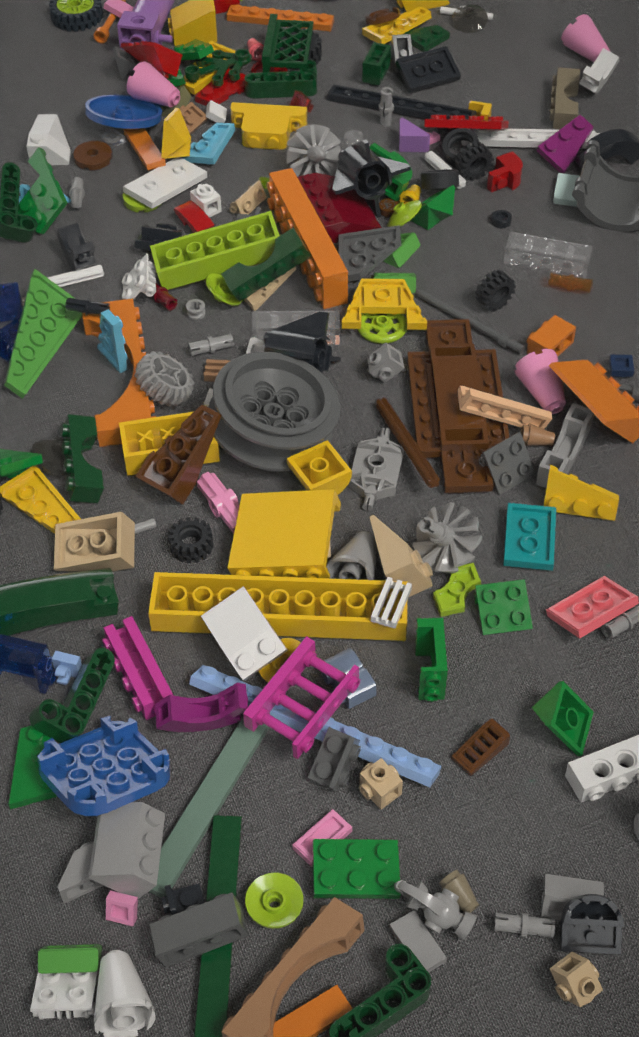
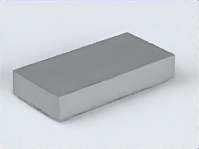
[389,910,447,973]

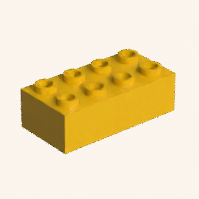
[119,412,220,476]

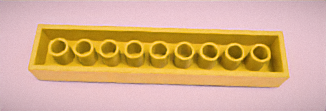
[148,572,408,641]

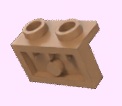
[180,102,208,135]

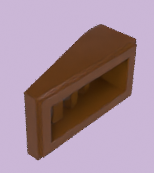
[451,718,510,776]

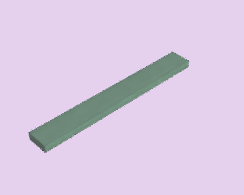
[149,717,270,897]

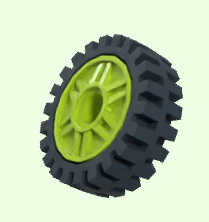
[49,0,103,32]

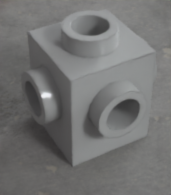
[367,343,404,383]

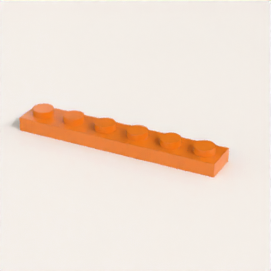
[227,5,334,32]

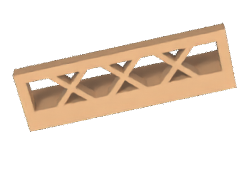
[457,385,552,429]

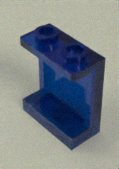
[0,634,56,694]

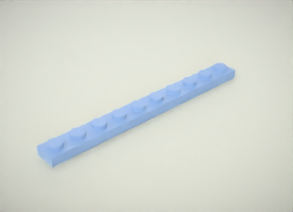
[189,665,441,788]

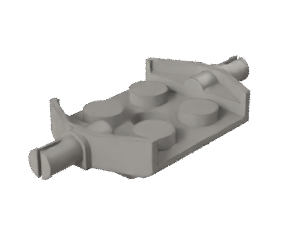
[349,428,404,511]

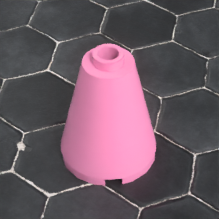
[561,14,610,63]
[127,61,181,107]
[514,349,566,414]

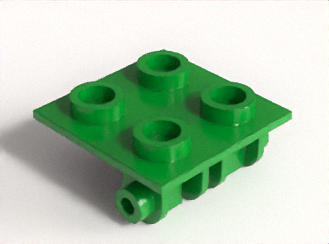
[474,579,533,635]

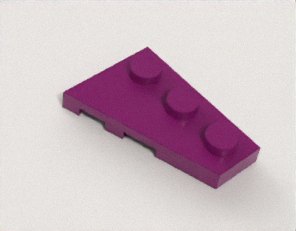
[537,115,594,174]

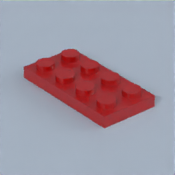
[424,115,509,129]

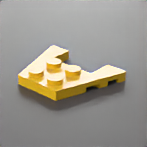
[341,278,427,330]

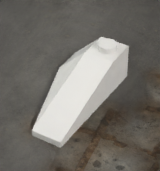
[27,114,71,165]

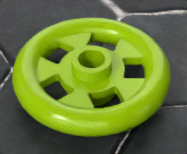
[357,313,407,344]

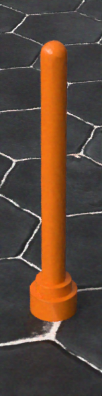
[93,0,126,44]

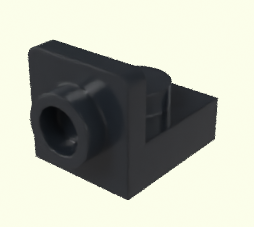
[161,883,205,915]

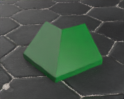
[410,185,455,230]
[532,681,594,756]

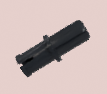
[65,298,110,316]

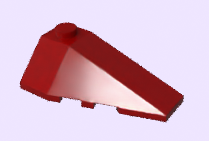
[120,41,182,79]

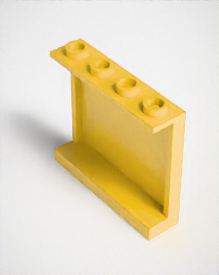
[228,489,341,578]

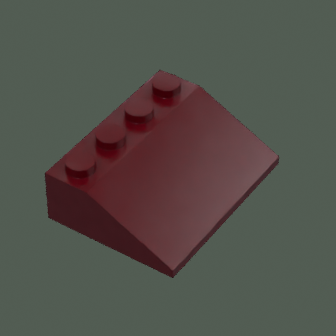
[297,172,382,243]

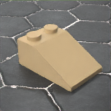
[54,512,135,572]
[369,515,433,597]

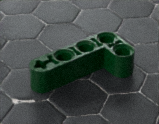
[244,60,317,99]
[0,162,38,243]
[29,648,115,743]
[330,944,431,1037]

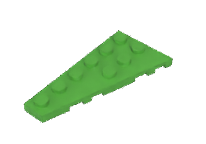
[4,269,82,399]

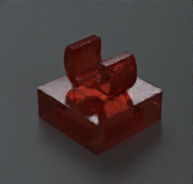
[289,91,314,112]

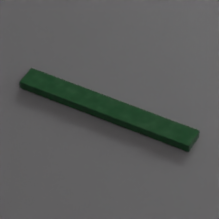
[195,815,242,1037]

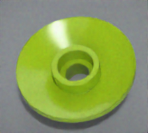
[387,200,422,227]
[206,273,243,306]
[245,873,303,929]

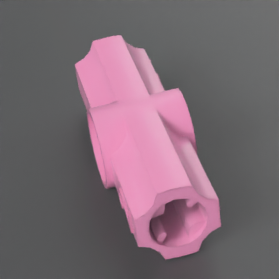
[197,472,240,534]

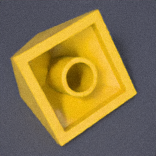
[161,108,191,159]

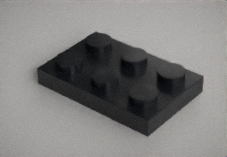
[395,46,461,93]

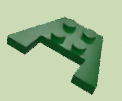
[18,147,68,234]

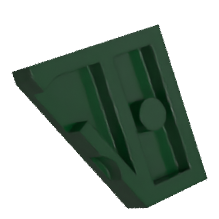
[404,25,450,52]

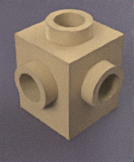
[359,758,403,810]
[549,952,603,1007]

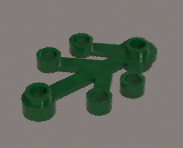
[185,49,252,86]

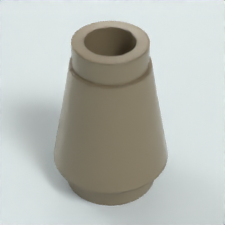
[439,870,479,913]

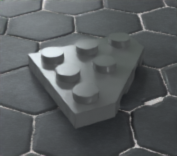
[339,225,402,281]

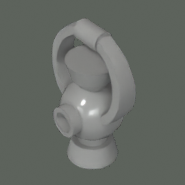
[394,880,477,941]

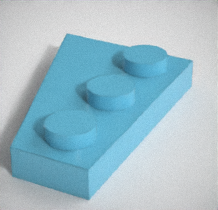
[181,122,235,165]
[97,309,128,373]

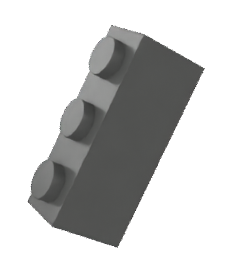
[150,893,249,967]

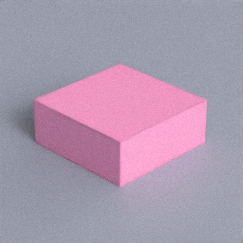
[106,891,138,926]

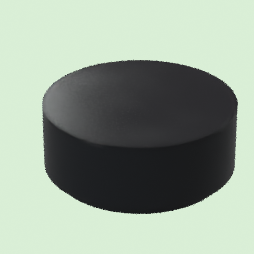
[491,210,512,229]

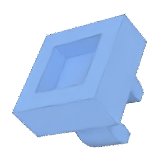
[52,651,82,685]

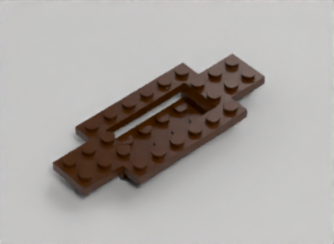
[407,319,509,493]

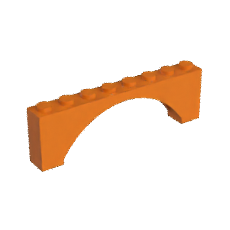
[82,298,156,447]

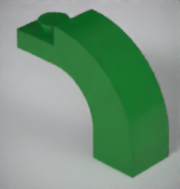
[370,143,412,201]

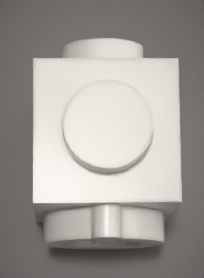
[190,183,222,218]

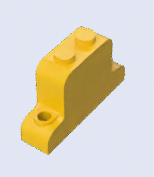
[230,102,307,150]

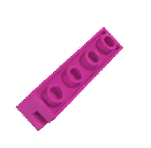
[102,616,173,720]

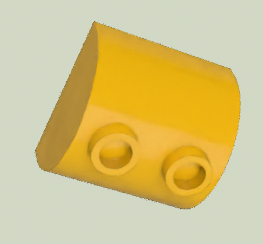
[287,440,352,495]

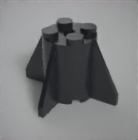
[332,139,411,218]
[264,311,341,373]

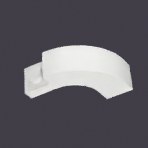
[579,48,619,93]

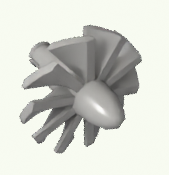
[286,124,341,177]
[413,502,482,574]

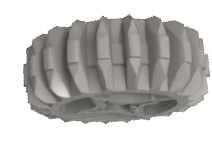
[134,351,195,407]

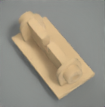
[229,180,267,215]

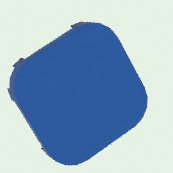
[37,716,170,816]

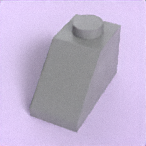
[58,842,104,904]

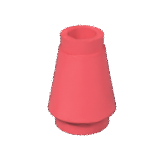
[247,38,264,61]

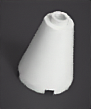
[93,950,155,1037]

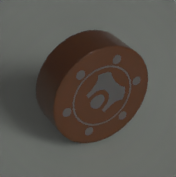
[379,198,399,217]

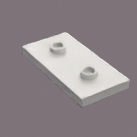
[123,157,207,209]

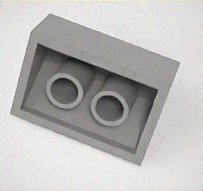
[88,802,165,899]

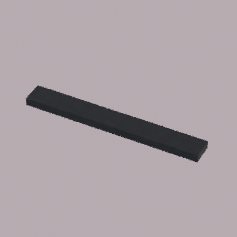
[327,85,477,119]

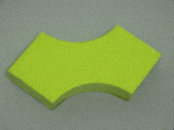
[433,563,481,617]

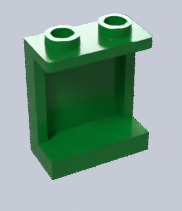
[415,618,448,702]

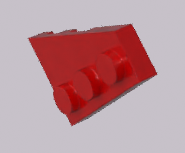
[195,68,246,106]

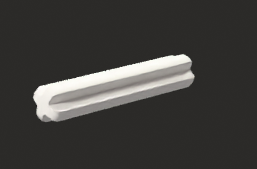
[424,151,466,189]
[47,265,104,287]

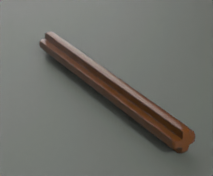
[376,397,440,488]

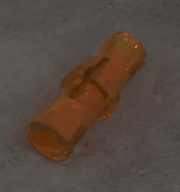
[548,273,593,293]

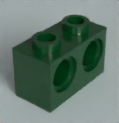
[362,42,391,85]

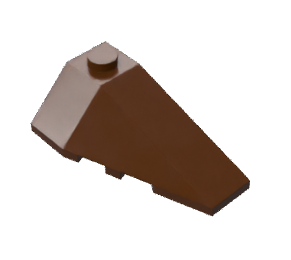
[135,405,221,505]

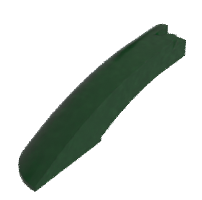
[0,568,119,639]

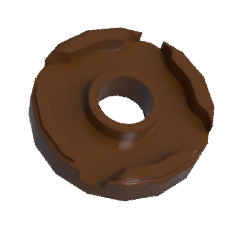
[365,7,401,25]
[73,141,113,171]

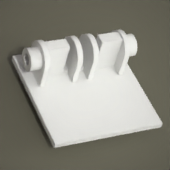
[122,253,156,300]
[30,971,98,1020]

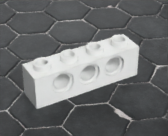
[565,735,639,803]

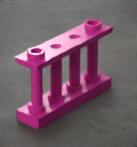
[243,636,361,759]

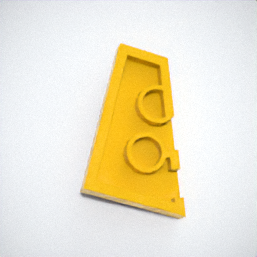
[543,465,619,521]

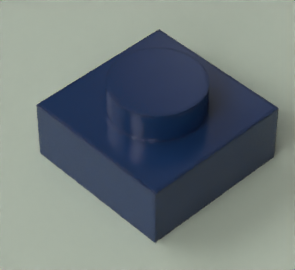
[609,354,634,377]

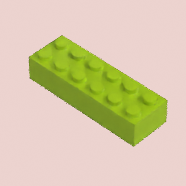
[150,211,280,290]

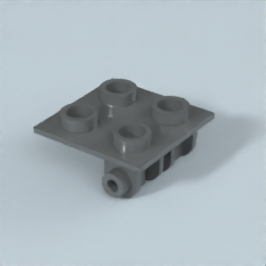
[478,432,536,495]

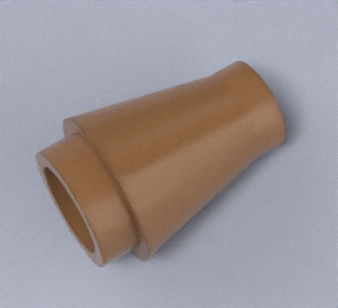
[520,423,555,446]

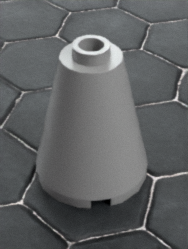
[326,531,378,580]

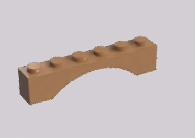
[222,897,365,1037]

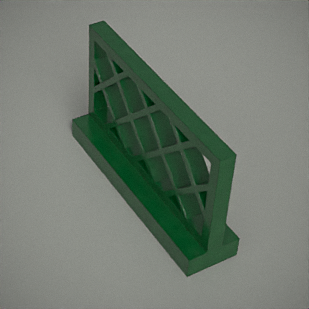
[262,14,314,72]

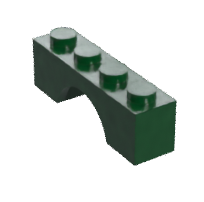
[221,227,311,302]
[60,414,104,503]

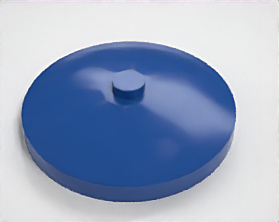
[85,95,162,129]

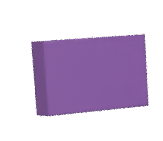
[399,117,430,152]

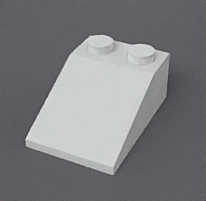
[201,586,288,680]

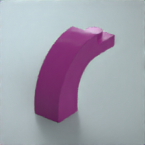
[155,682,248,732]

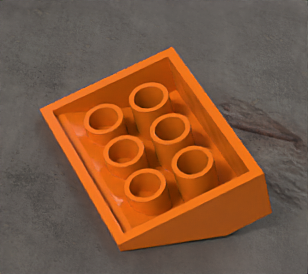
[549,360,639,443]

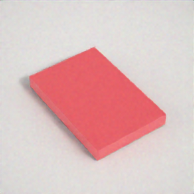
[546,576,639,639]

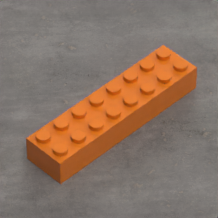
[267,168,348,309]

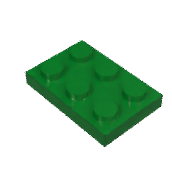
[312,839,401,899]

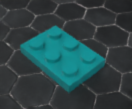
[503,503,556,571]

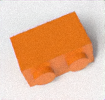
[527,315,576,357]

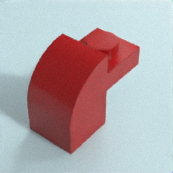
[487,151,523,193]

